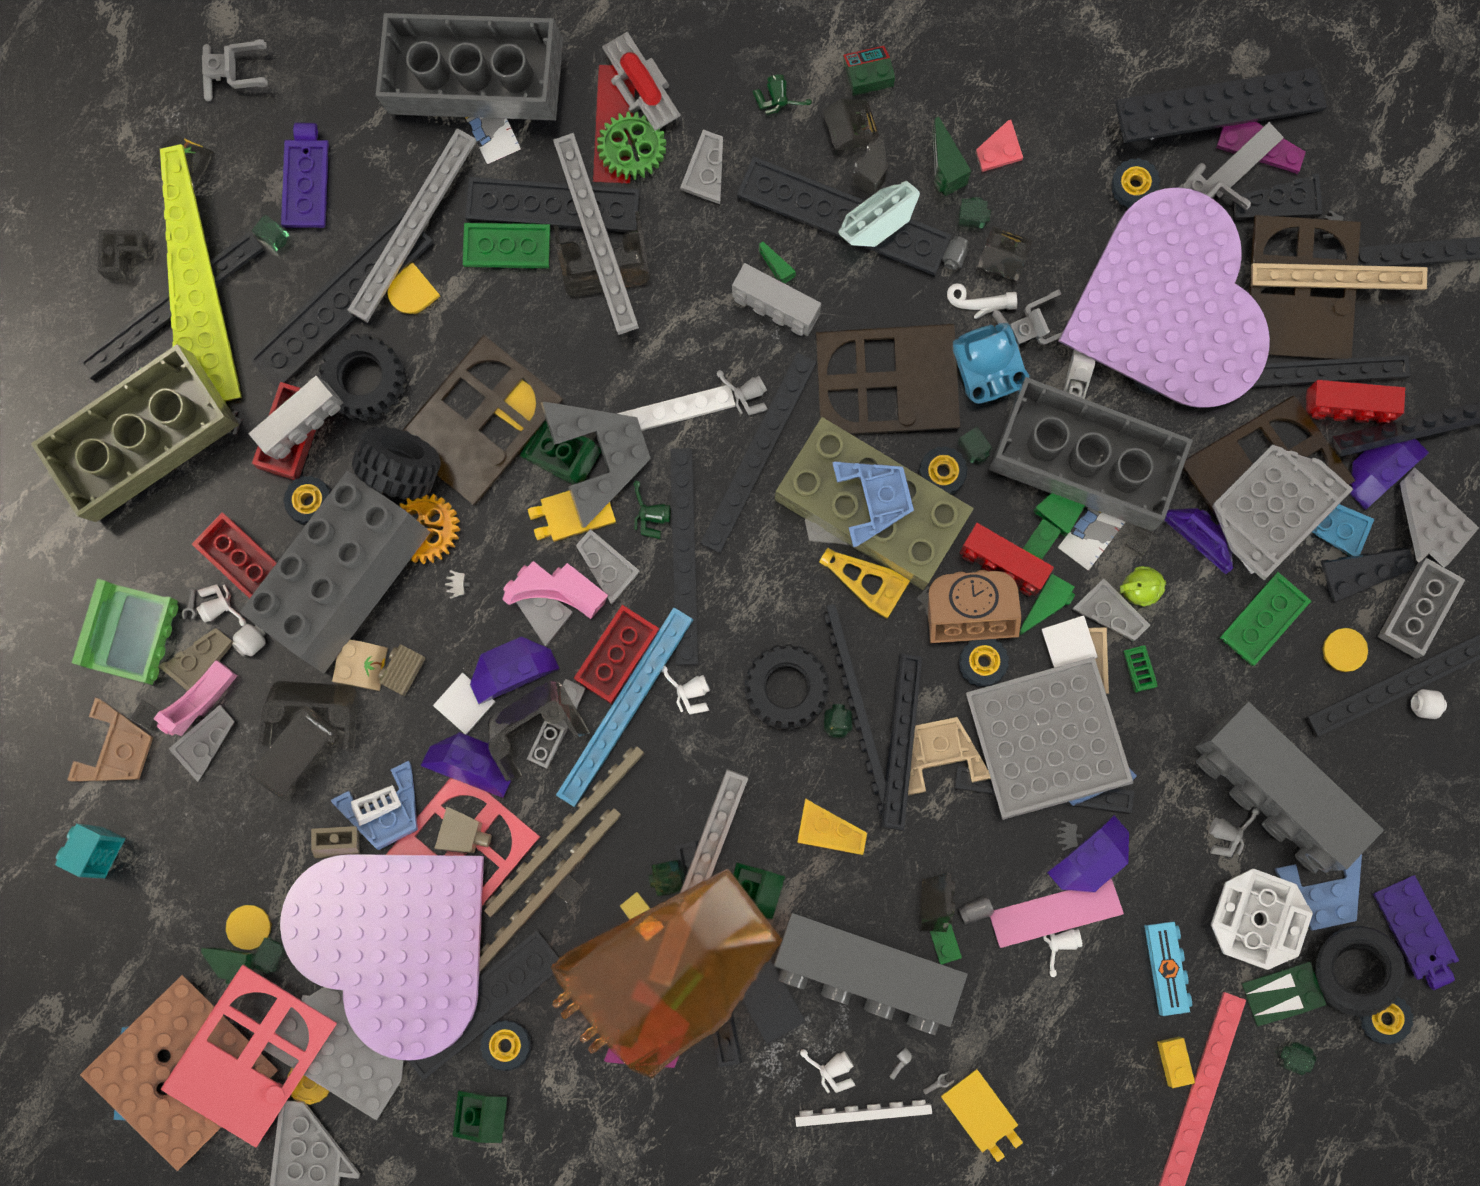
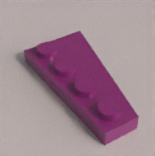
[1216,122,1305,174]

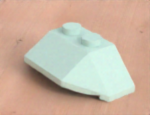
[839,181,920,247]

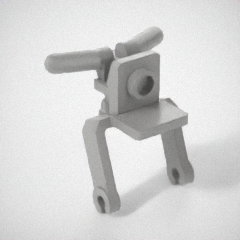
[202,39,268,101]
[1178,163,1251,210]
[993,289,1063,358]

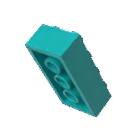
[55,823,126,879]

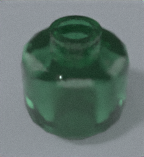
[824,704,853,738]
[1280,1042,1317,1075]

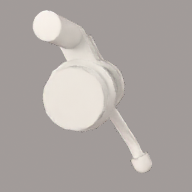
[197,584,246,626]
[662,666,710,714]
[1043,929,1082,977]
[800,1049,856,1093]

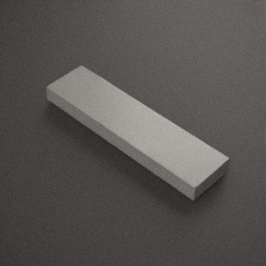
[1207,122,1284,198]

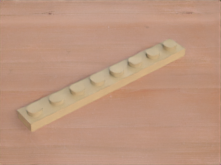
[1251,263,1427,290]

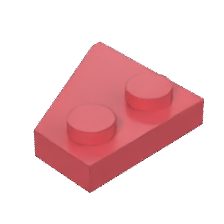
[975,120,1023,172]

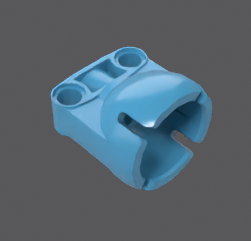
[953,323,1029,403]

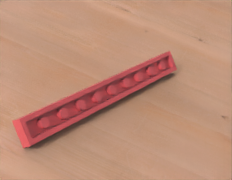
[1159,992,1246,1186]

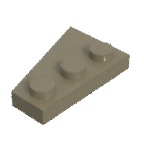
[158,628,233,691]

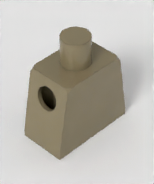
[435,807,492,853]

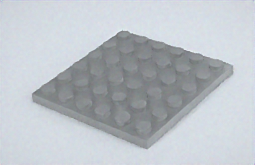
[966,657,1133,820]

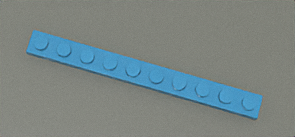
[556,608,693,807]

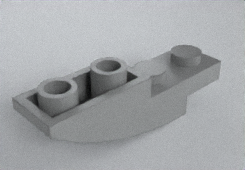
[527,679,586,769]

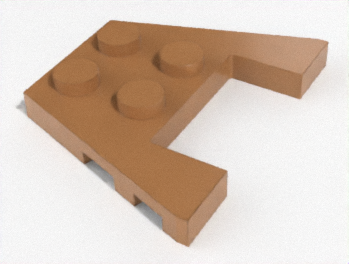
[67,698,153,782]

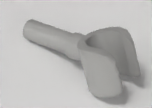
[182,589,198,619]
[890,1048,912,1079]
[923,1071,955,1095]

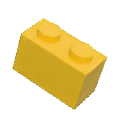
[1157,1037,1195,1088]

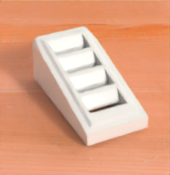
[351,785,401,826]

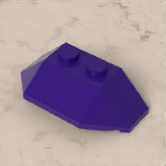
[1350,439,1429,510]
[1164,508,1233,574]
[470,637,559,705]
[421,732,512,798]
[1047,815,1129,892]

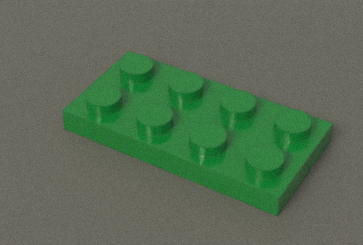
[463,223,551,268]
[1219,572,1311,666]

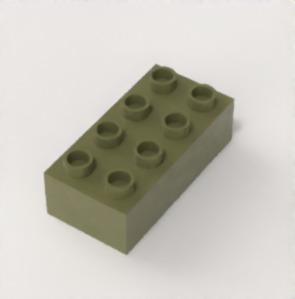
[31,344,240,522]
[775,417,974,590]

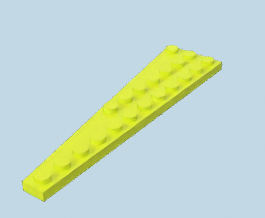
[160,144,242,402]

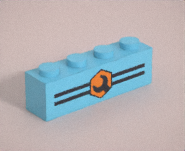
[1144,922,1192,1016]

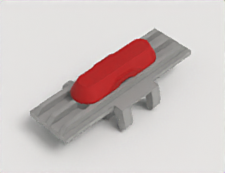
[602,32,680,131]

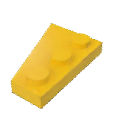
[797,799,867,855]

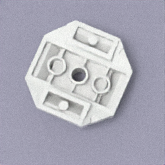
[1211,869,1313,970]

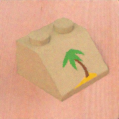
[332,640,388,691]

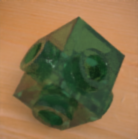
[648,860,683,896]

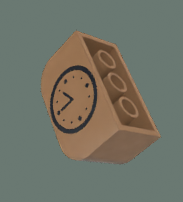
[928,570,1021,643]

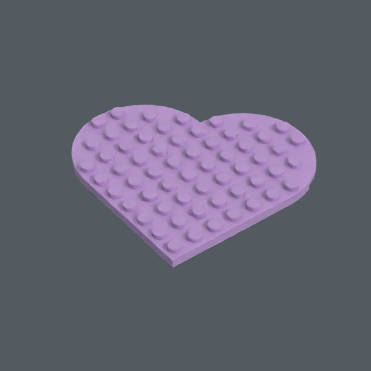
[1059,188,1270,408]
[280,855,484,1060]

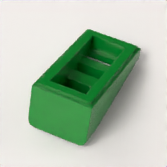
[759,242,796,284]
[1123,645,1158,693]

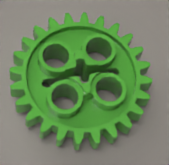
[597,112,666,180]

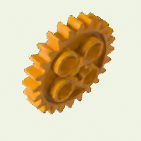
[400,494,460,564]

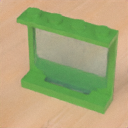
[72,579,178,685]

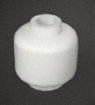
[232,624,266,656]
[1411,689,1447,719]

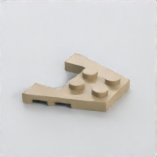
[908,717,991,795]

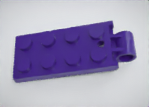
[281,123,329,228]
[1373,875,1459,990]

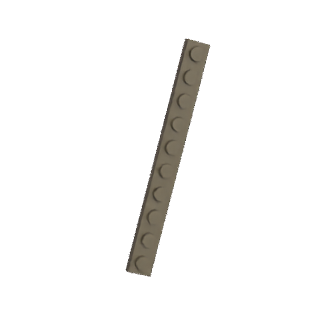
[484,747,645,917]
[479,808,622,974]

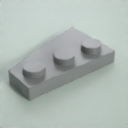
[576,529,640,605]

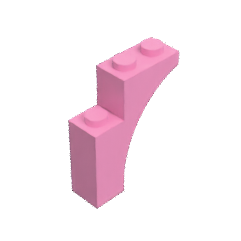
[502,561,608,619]
[153,660,237,736]

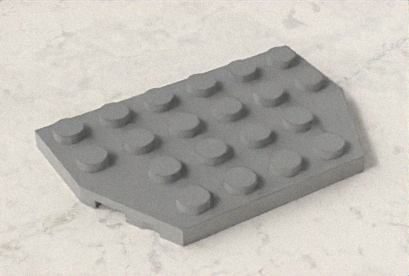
[1213,445,1353,580]
[263,987,404,1120]

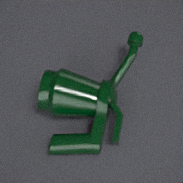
[753,75,812,115]
[634,481,671,540]

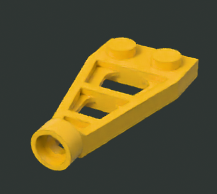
[819,548,910,618]

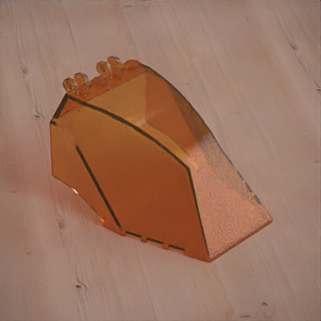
[551,869,782,1078]

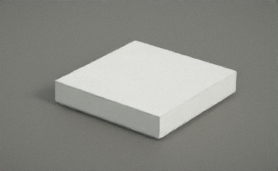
[1042,616,1098,668]
[433,673,496,735]

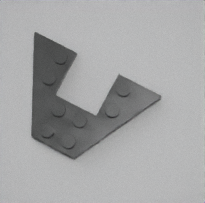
[541,402,651,528]

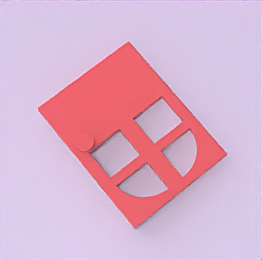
[386,778,540,907]
[161,965,337,1147]

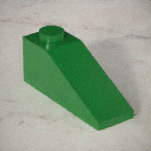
[1019,574,1075,635]

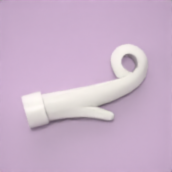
[947,284,1017,319]

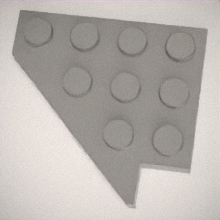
[1400,467,1479,567]
[270,1100,360,1186]

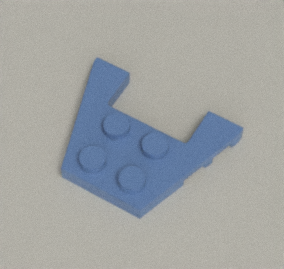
[832,462,914,548]
[331,761,418,850]
[1275,854,1362,930]

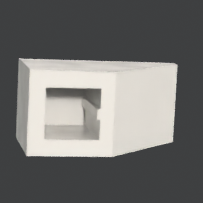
[1064,350,1095,399]

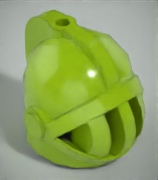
[1120,566,1166,607]

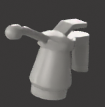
[717,370,768,416]
[1209,808,1259,857]

